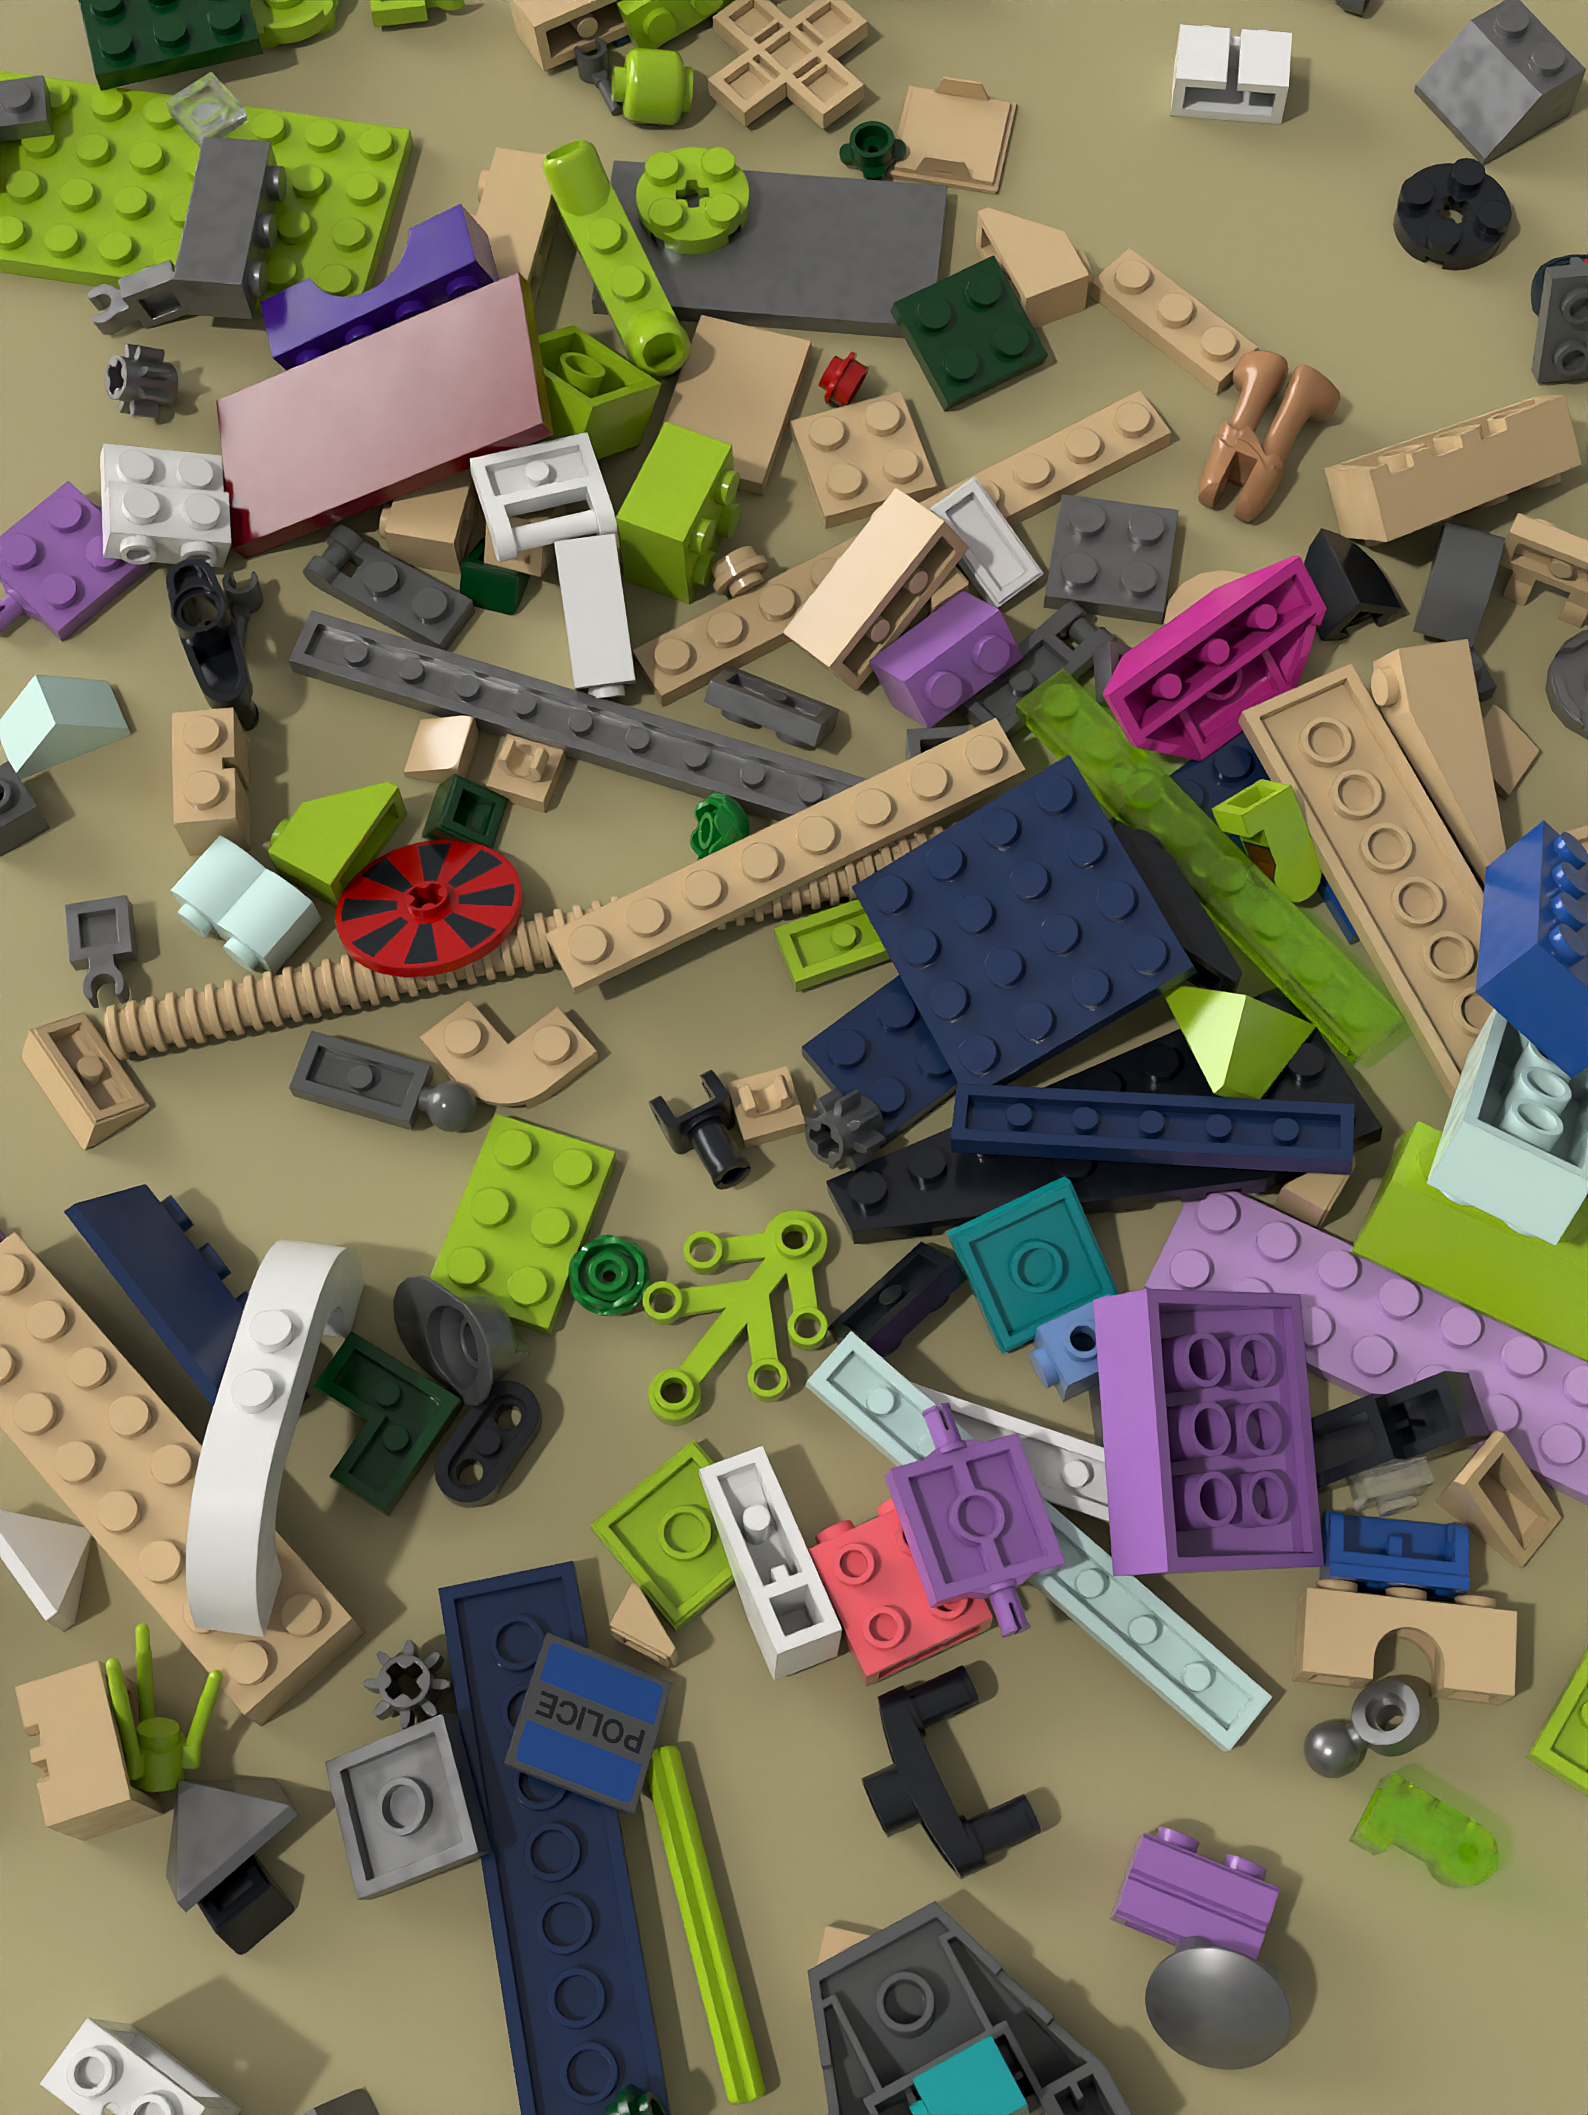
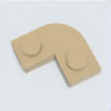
[419,999,599,1109]

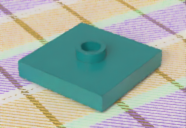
[946,1176,1119,1354]

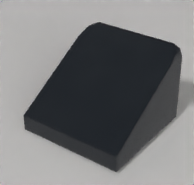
[197,1854,294,1955]

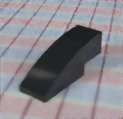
[1311,1371,1490,1494]

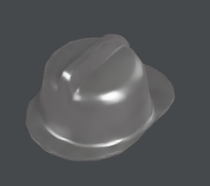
[393,1275,529,1406]

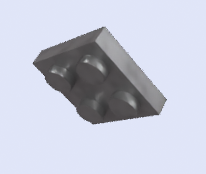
[1043,494,1179,624]
[325,1713,492,1900]

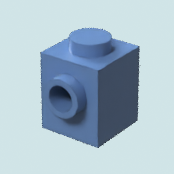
[1029,1294,1110,1402]

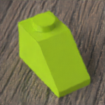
[268,781,407,908]

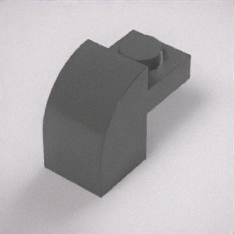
[1413,522,1505,647]

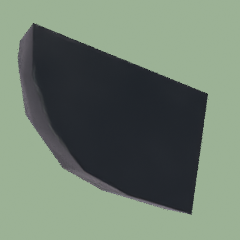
[1304,528,1401,641]

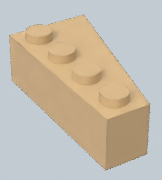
[1324,395,1582,546]

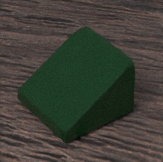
[460,538,531,615]
[422,774,509,849]

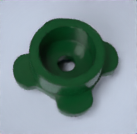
[839,121,906,180]

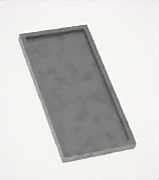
[592,160,948,338]

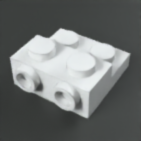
[100,443,231,568]

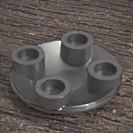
[1145,1936,1291,2070]

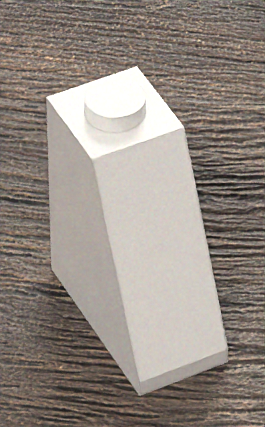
[554,533,636,700]

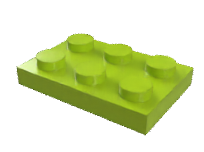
[429,1113,617,1336]

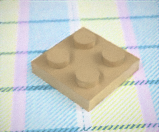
[790,391,937,529]

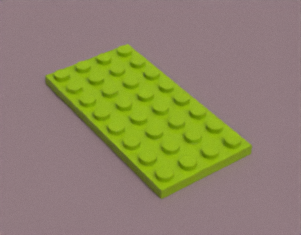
[0,70,413,311]

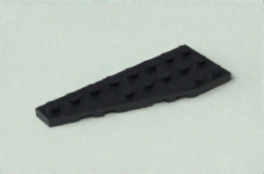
[826,983,1383,1244]

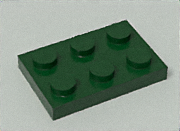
[78,0,263,91]

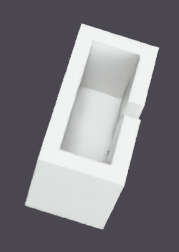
[1170,24,1292,124]

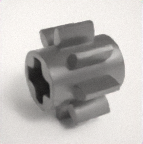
[105,344,178,418]
[804,1088,886,1171]
[364,1640,454,1729]

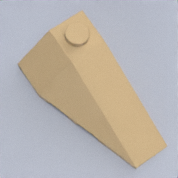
[1371,639,1506,893]

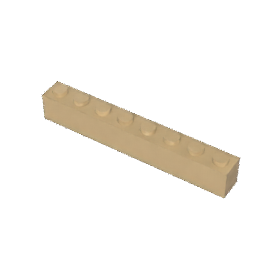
[379,147,561,574]

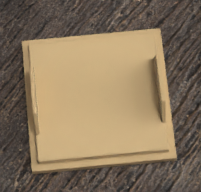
[887,77,1017,195]

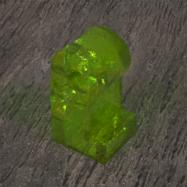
[1349,1773,1500,1889]

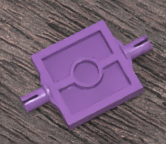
[0,481,151,642]
[884,1403,1066,1638]

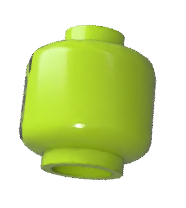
[611,48,693,126]

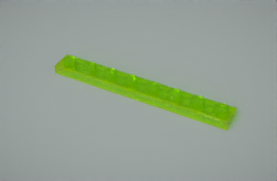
[1015,668,1404,1065]

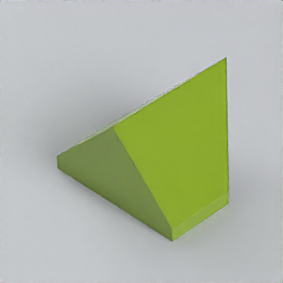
[1163,985,1316,1099]

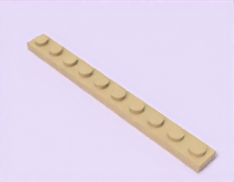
[632,390,1172,707]

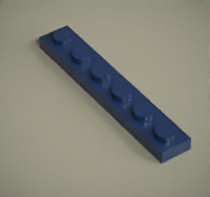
[950,1083,1355,1175]

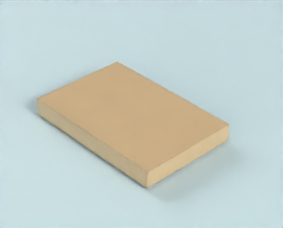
[657,315,811,495]

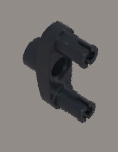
[166,559,259,731]
[861,1665,1041,1879]

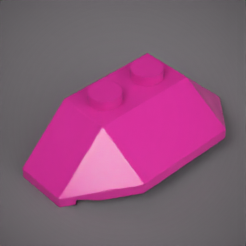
[1102,556,1327,761]

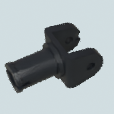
[649,1069,751,1190]

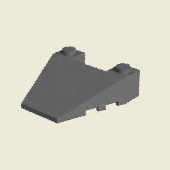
[807,1901,1132,2115]

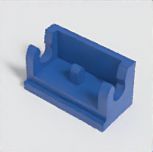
[1319,1511,1470,1602]

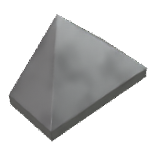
[166,1780,298,1912]

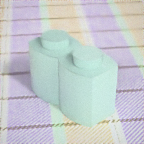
[170,836,322,974]

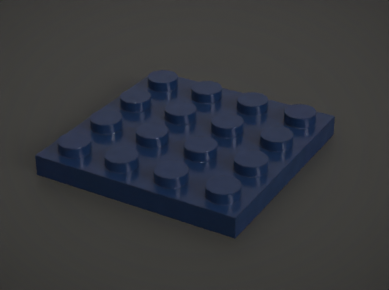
[852,755,1198,1086]

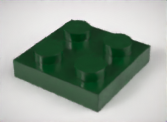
[890,255,1048,411]

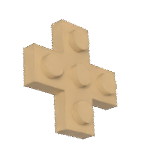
[708,0,868,130]

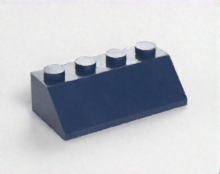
[64,1184,310,1407]

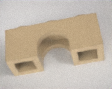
[1292,1579,1517,1706]

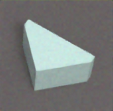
[0,674,131,780]

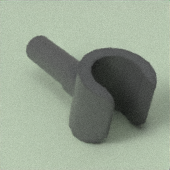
[574,38,623,116]
[222,571,263,650]

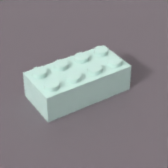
[1427,1008,1588,1246]

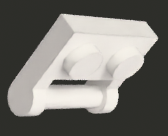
[470,432,618,562]

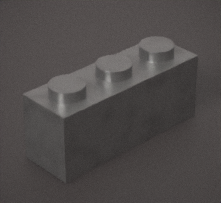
[173,137,287,319]

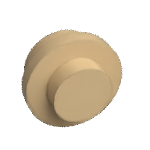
[711,546,769,598]

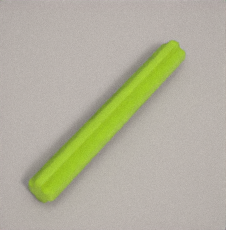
[646,1746,766,2105]

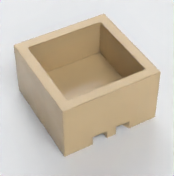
[15,1660,164,1841]

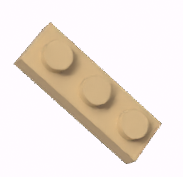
[1089,247,1258,395]

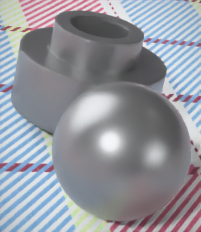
[1304,1679,1428,1778]

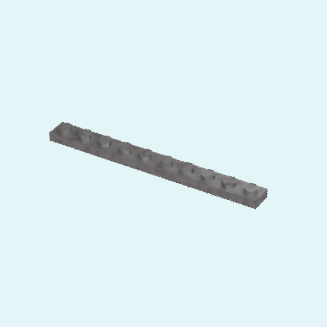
[288,610,867,821]

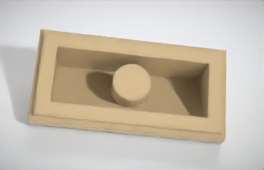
[22,1011,149,1150]

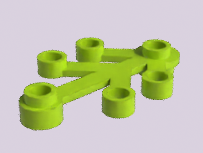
[643,1210,828,1426]

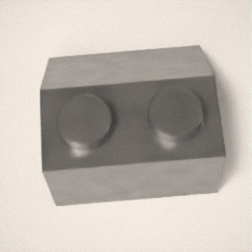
[1414,0,1586,166]

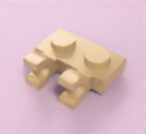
[1499,513,1588,628]

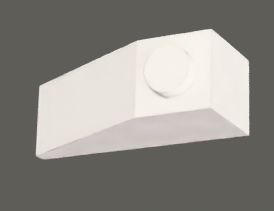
[699,1446,842,1681]

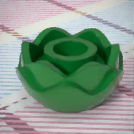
[690,793,750,861]
[568,1235,650,1316]

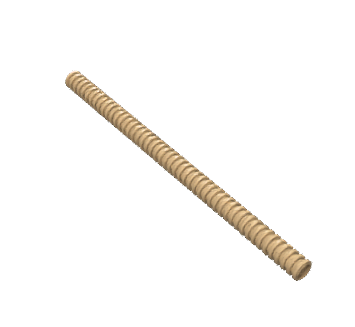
[104,822,957,1061]

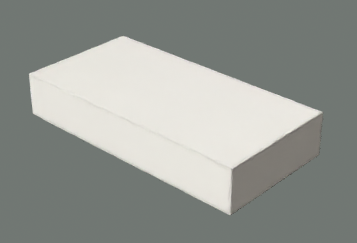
[928,476,1044,608]

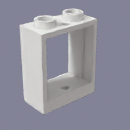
[40,2018,242,2115]

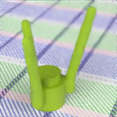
[106,1623,223,1792]

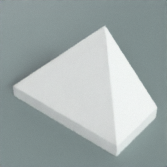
[0,1510,92,1632]

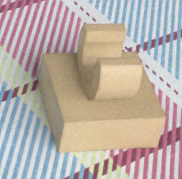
[486,734,566,813]
[726,1065,806,1149]

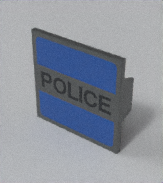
[504,1632,673,1815]

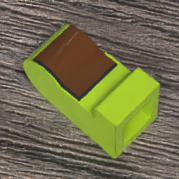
[1212,779,1322,902]

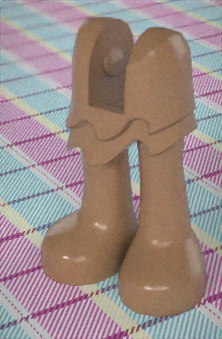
[1198,351,1341,523]

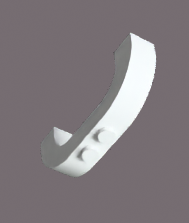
[186,1239,365,1637]

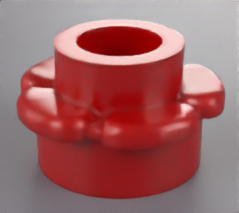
[818,352,869,407]

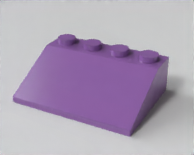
[1093,1289,1324,1576]

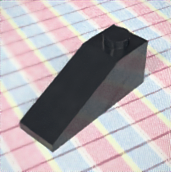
[1113,821,1243,993]

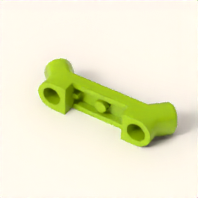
[541,140,691,381]

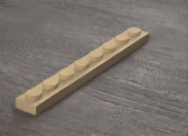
[546,718,1025,995]

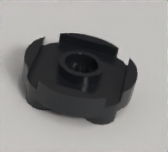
[1393,158,1512,271]

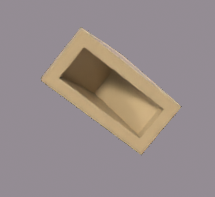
[1435,1430,1562,1568]

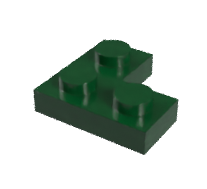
[313,1331,464,1517]

